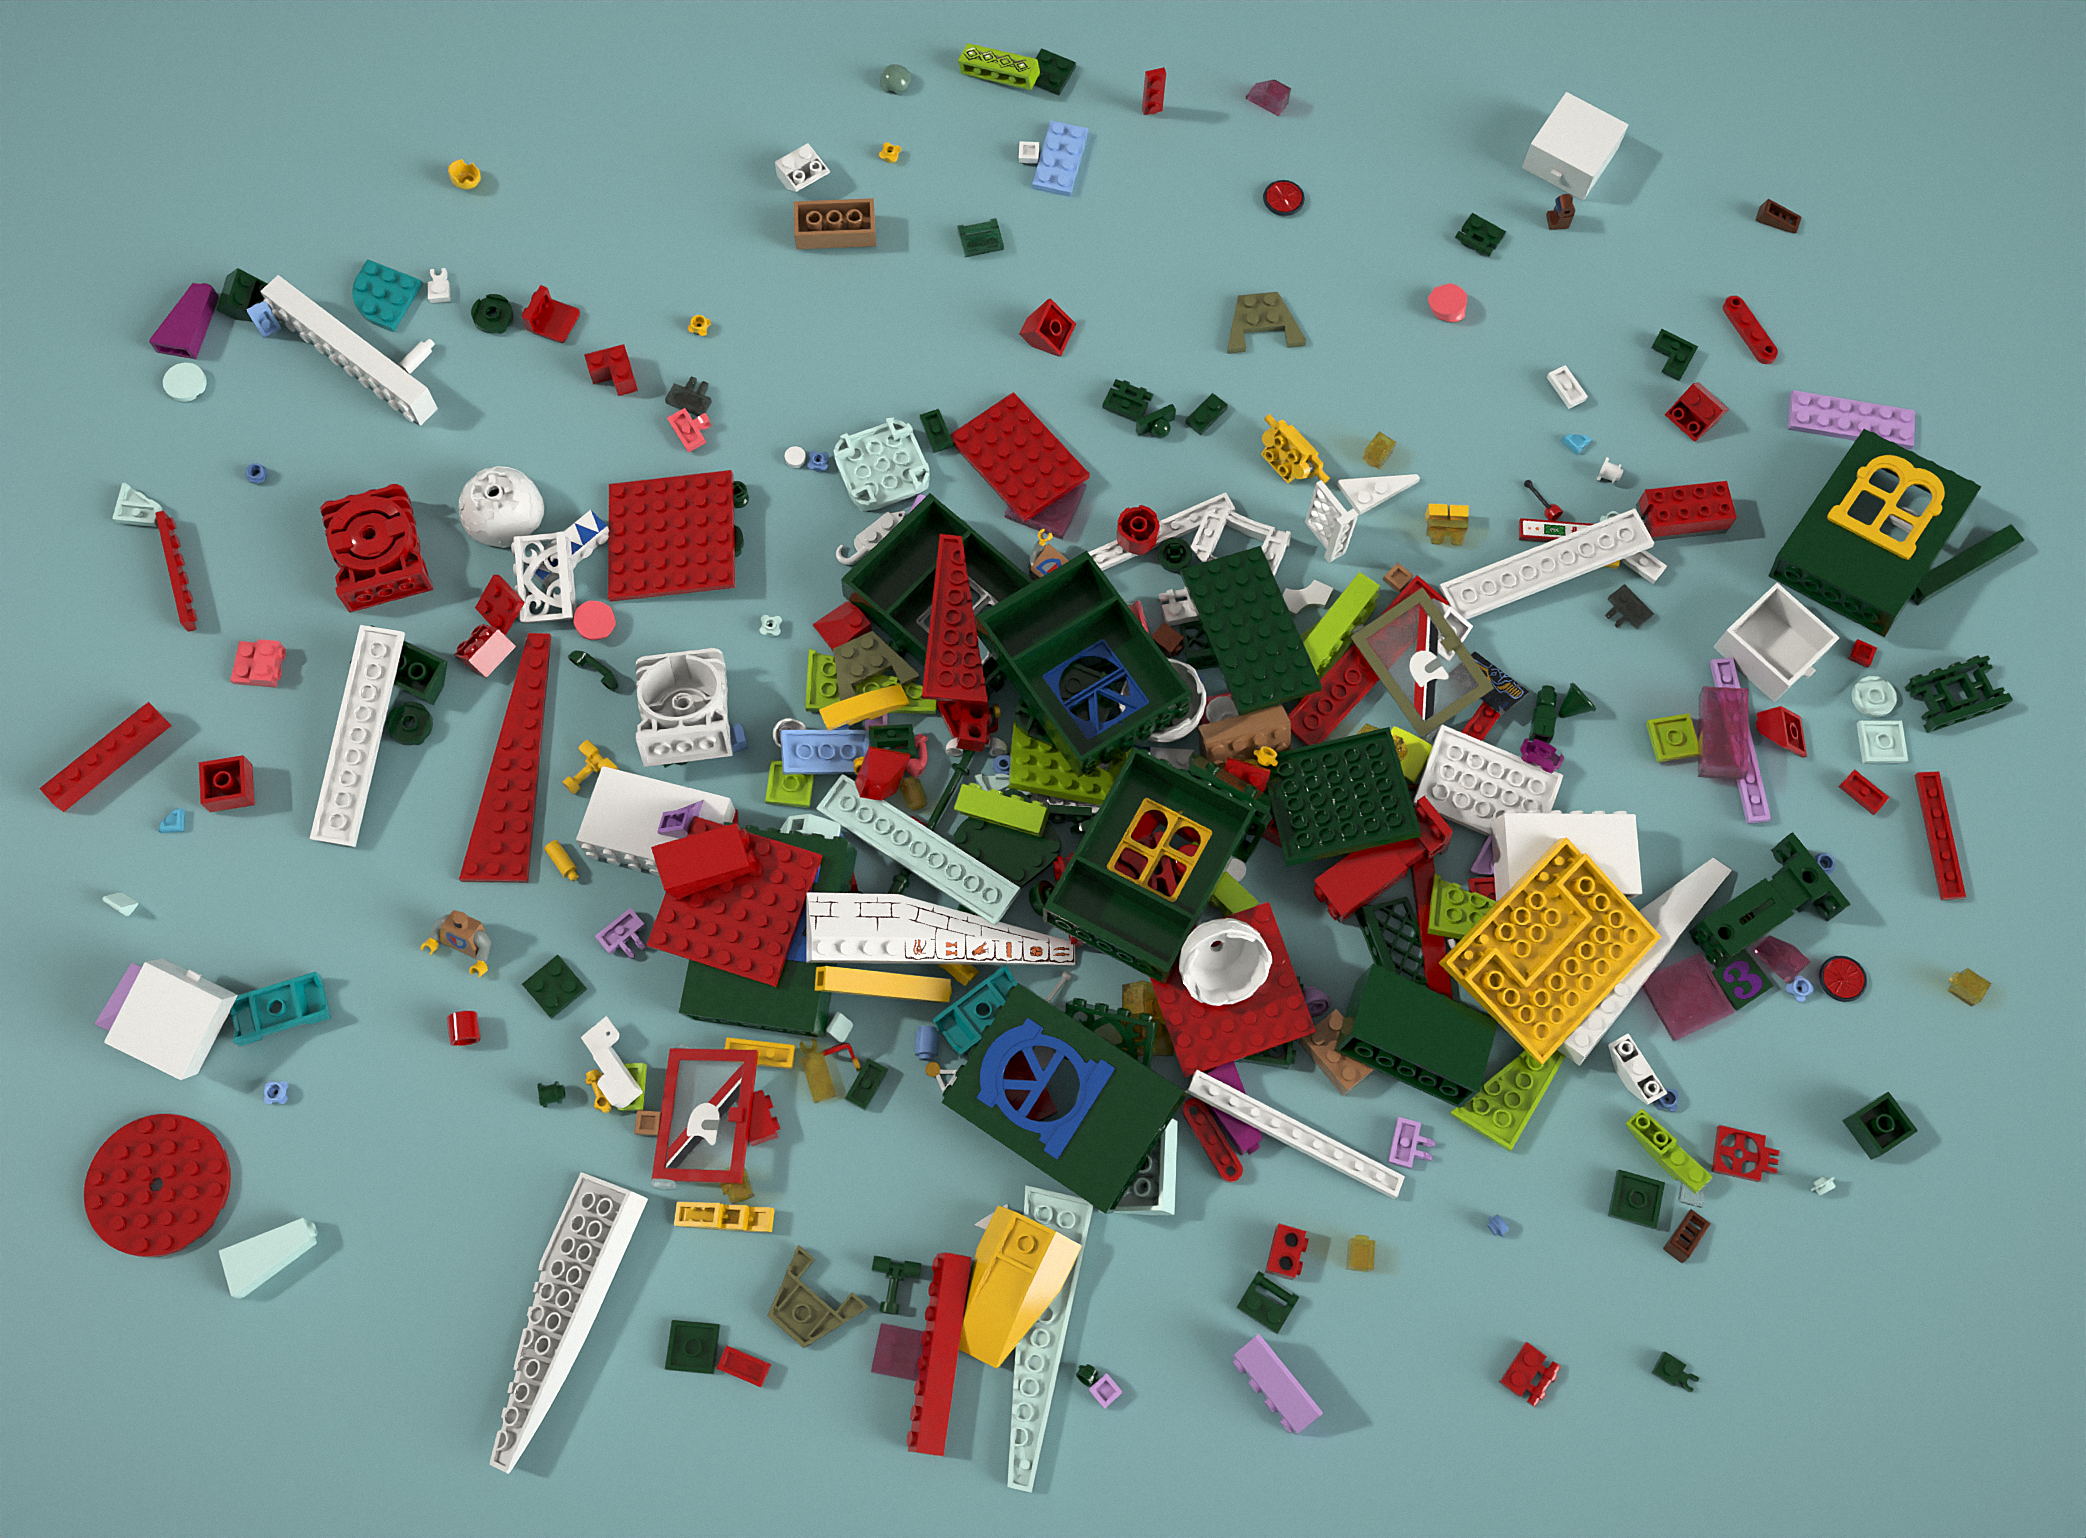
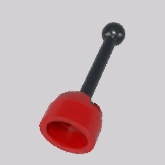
[1524,480,1563,521]

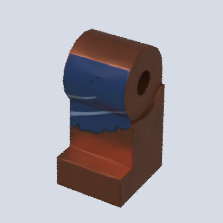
[1546,194,1576,230]

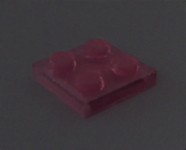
[871,1323,924,1381]

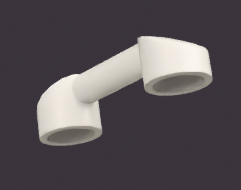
[946,737,1007,757]

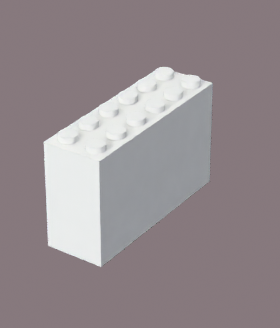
[576,766,736,876]
[1491,810,1642,902]

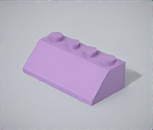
[1232,1334,1323,1434]

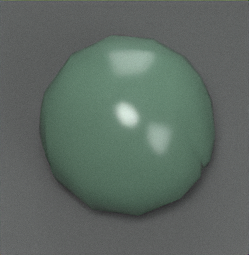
[880,64,911,94]

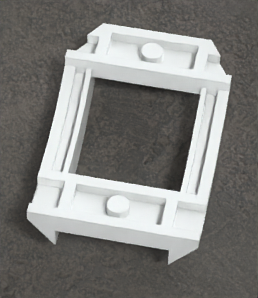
[1191,507,1291,576]

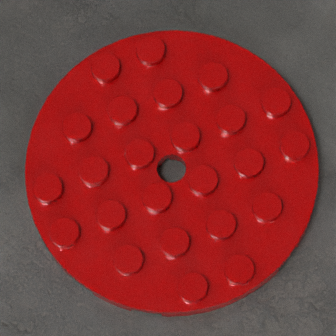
[84,1114,231,1258]

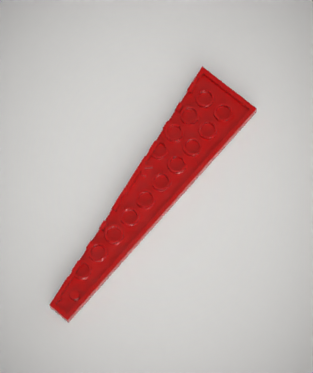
[459,633,551,883]

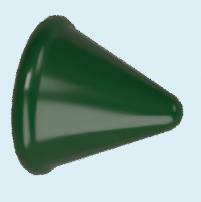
[1558,683,1596,718]

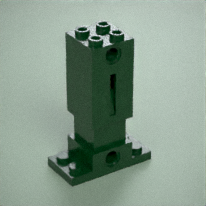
[1689,832,1851,968]

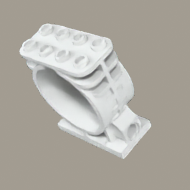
[636,648,733,767]

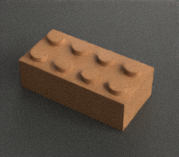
[794,198,876,249]
[1198,704,1291,769]

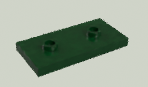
[1188,752,1271,815]

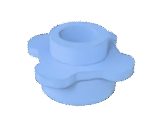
[1786,975,1813,1002]
[264,1081,289,1105]

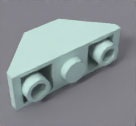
[780,814,841,839]

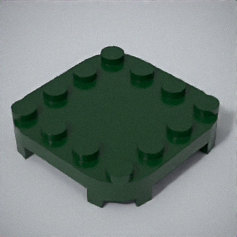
[1015,662,1116,749]
[953,788,1062,889]

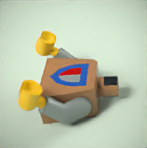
[1028,529,1069,581]
[420,910,491,978]

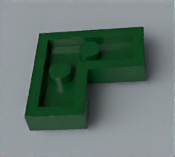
[1651,329,1699,381]

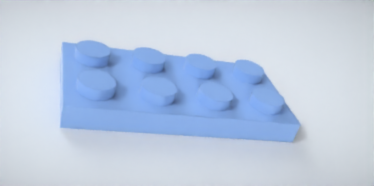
[1032,121,1088,197]
[780,730,869,775]

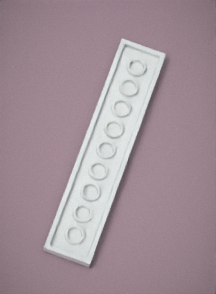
[1440,509,1654,620]
[310,625,405,847]

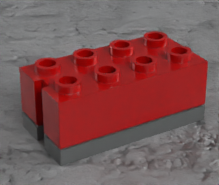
[1636,481,1737,541]

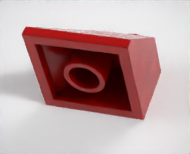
[1019,298,1076,357]
[813,601,872,652]
[1756,706,1807,758]
[855,746,911,801]

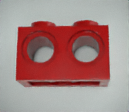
[956,703,992,752]
[1265,1223,1309,1280]

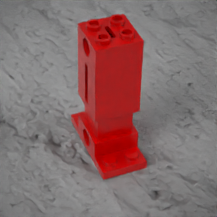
[1313,795,1453,924]

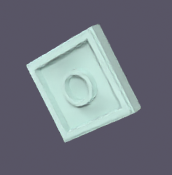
[1856,720,1908,764]

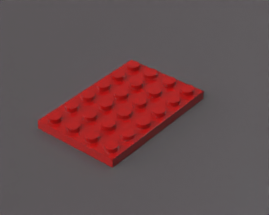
[950,392,1090,523]

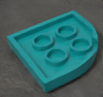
[352,259,423,332]

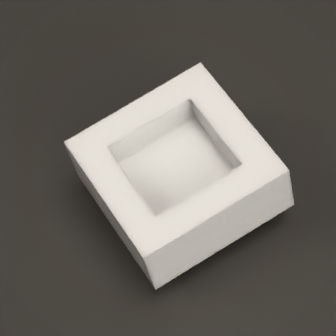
[1019,141,1039,164]

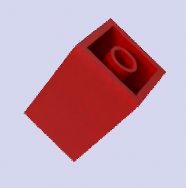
[651,823,756,900]

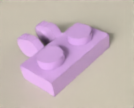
[595,908,646,959]
[1387,1117,1435,1169]

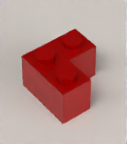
[584,344,638,396]

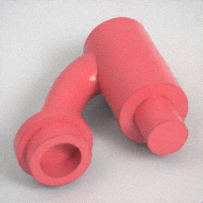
[895,733,928,779]

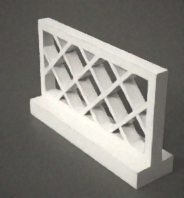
[1305,480,1359,563]

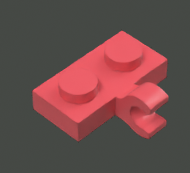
[667,408,712,453]

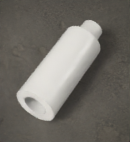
[398,338,435,374]

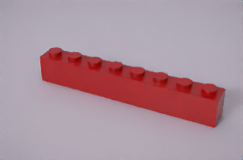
[906,1252,972,1456]

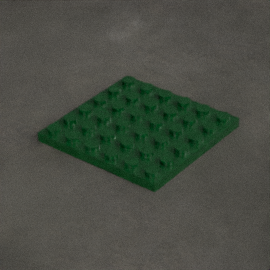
[1262,727,1421,867]

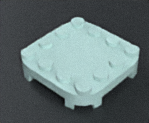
[833,417,930,512]

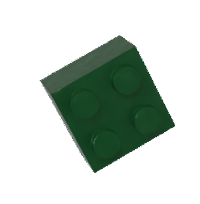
[1842,1091,1918,1160]

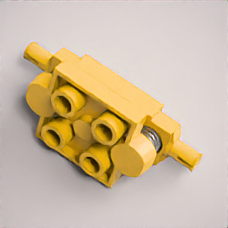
[1261,414,1330,484]

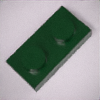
[1185,393,1228,435]
[920,409,953,453]
[1048,804,1092,824]
[845,1058,888,1111]

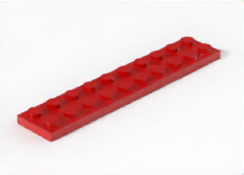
[1288,575,1449,746]

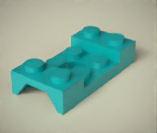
[933,965,1017,1059]
[230,971,331,1046]

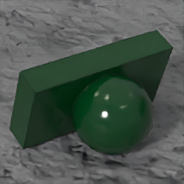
[1135,404,1176,438]

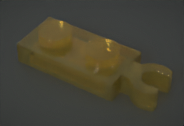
[800,1038,836,1103]

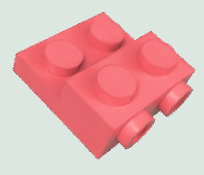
[230,639,286,687]

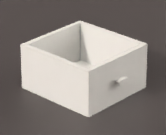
[1522,92,1629,201]
[1713,583,1839,702]
[104,958,238,1080]

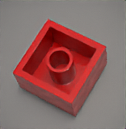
[198,755,255,812]

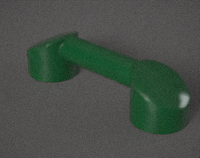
[568,650,618,692]

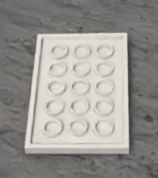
[1412,725,1563,836]

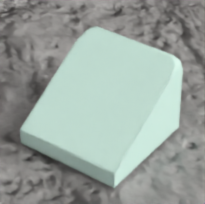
[102,892,138,916]
[826,1012,853,1043]

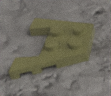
[1227,292,1306,354]
[833,631,920,701]
[767,1245,869,1348]

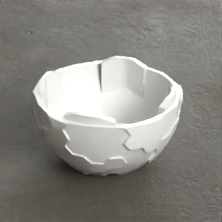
[458,466,544,548]
[1119,658,1206,743]
[1179,918,1272,1006]

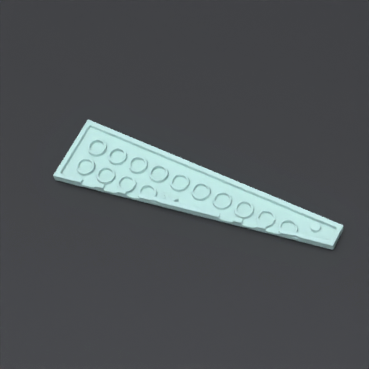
[1007,1185,1093,1493]

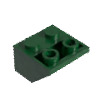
[216,268,268,322]

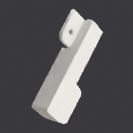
[581,1016,643,1109]

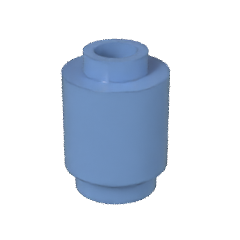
[915,1026,939,1061]

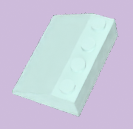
[1098,1119,1178,1215]

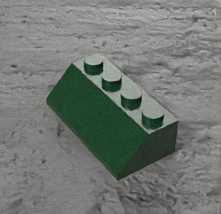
[350,625,447,705]

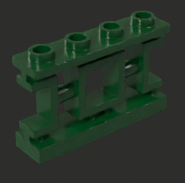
[1904,655,2013,733]

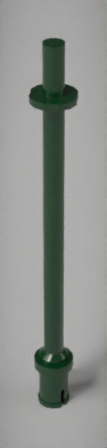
[887,750,975,895]

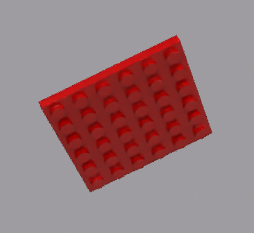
[608,470,735,602]
[646,816,823,987]
[1150,902,1316,1078]

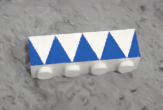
[526,510,610,589]

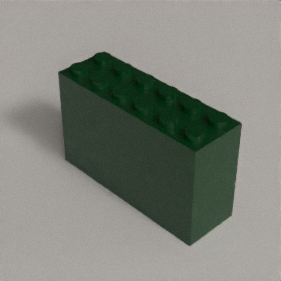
[1334,964,1498,1108]

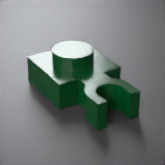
[1652,1351,1699,1393]

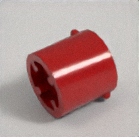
[446,1011,481,1046]

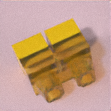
[1425,503,1469,546]

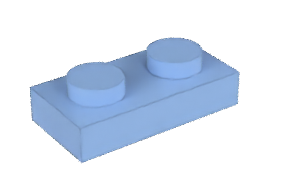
[246,301,282,338]

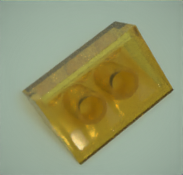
[1122,980,1173,1056]

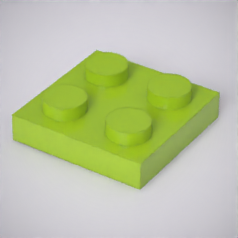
[1645,713,1701,763]
[765,760,815,808]

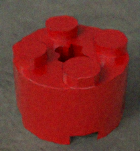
[1116,505,1160,556]

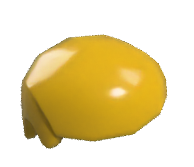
[448,159,481,190]

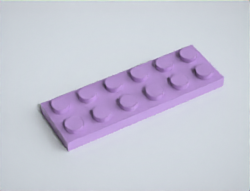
[1788,390,1915,450]

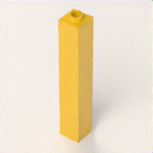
[815,966,952,1003]

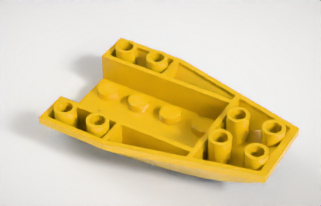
[959,1205,1082,1369]

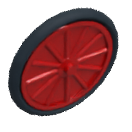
[1263,180,1305,216]
[1819,956,1867,1002]

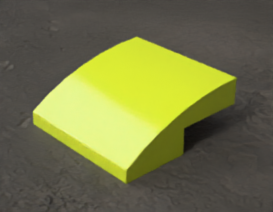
[1391,726,1432,784]

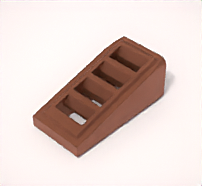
[1755,198,1802,234]
[1663,1209,1711,1263]

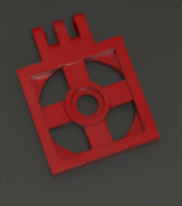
[1712,1125,1780,1182]

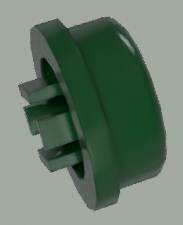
[1157,538,1192,572]
[1029,880,1055,917]

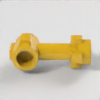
[585,1069,612,1114]

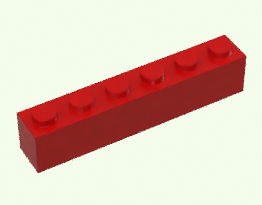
[39,702,172,812]

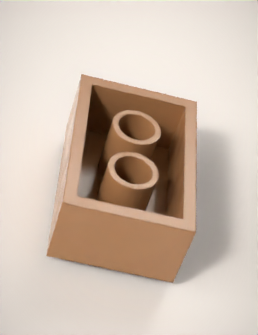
[1298,1009,1375,1096]

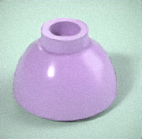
[1303,986,1331,1017]

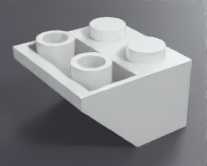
[775,143,830,192]

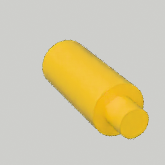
[544,840,579,882]

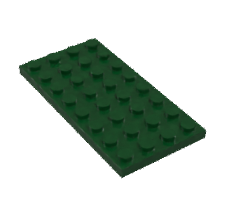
[1180,546,1322,716]

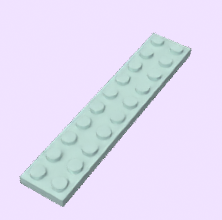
[816,774,1021,925]

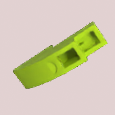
[1625,1108,1713,1195]

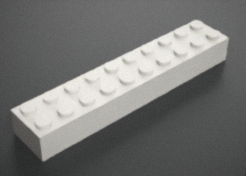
[260,275,438,426]

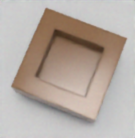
[1383,563,1414,593]
[634,1110,661,1136]

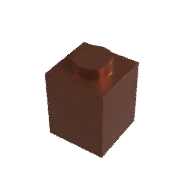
[1151,622,1184,659]

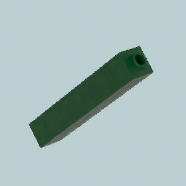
[1910,524,2024,606]

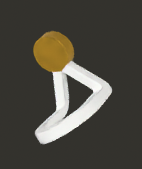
[925,1062,959,1092]

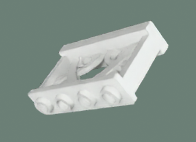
[511,531,576,624]

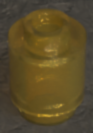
[899,776,927,811]

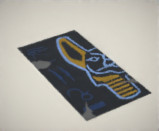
[1448,651,1529,715]

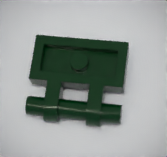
[1455,213,1507,257]
[1102,379,1154,422]

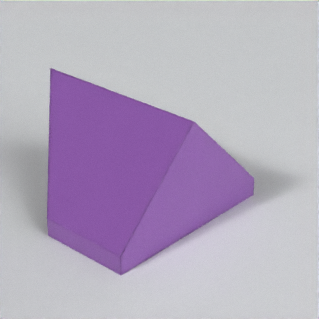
[657,800,703,839]

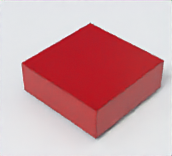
[1848,639,1877,668]

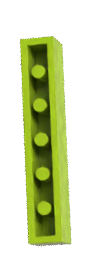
[1303,571,1380,676]

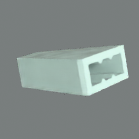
[219,1218,317,1299]

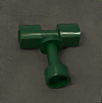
[872,1256,921,1315]

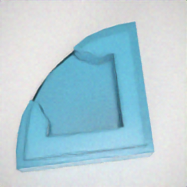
[1561,434,1592,454]
[158,808,185,833]

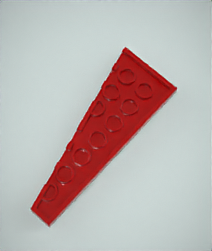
[922,534,987,705]

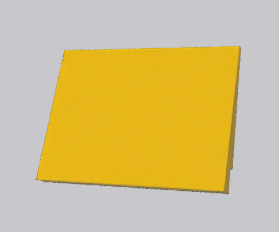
[1439,837,1661,1064]

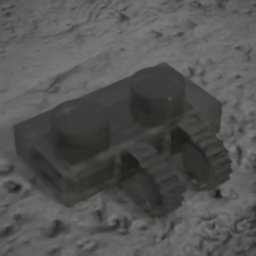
[665,376,712,417]
[1605,584,1654,629]

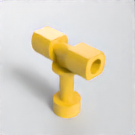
[562,739,619,795]

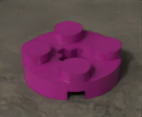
[1520,738,1564,773]

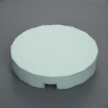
[163,362,207,402]
[1851,676,1897,718]

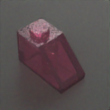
[1246,79,1291,117]
[1753,935,1810,983]

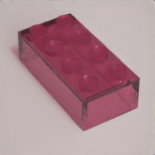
[1698,686,1748,780]

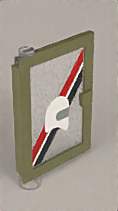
[1351,587,1494,742]

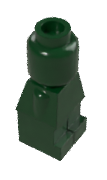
[1528,685,1557,744]

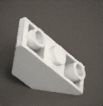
[1608,1033,1667,1105]

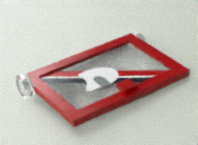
[651,1043,759,1190]

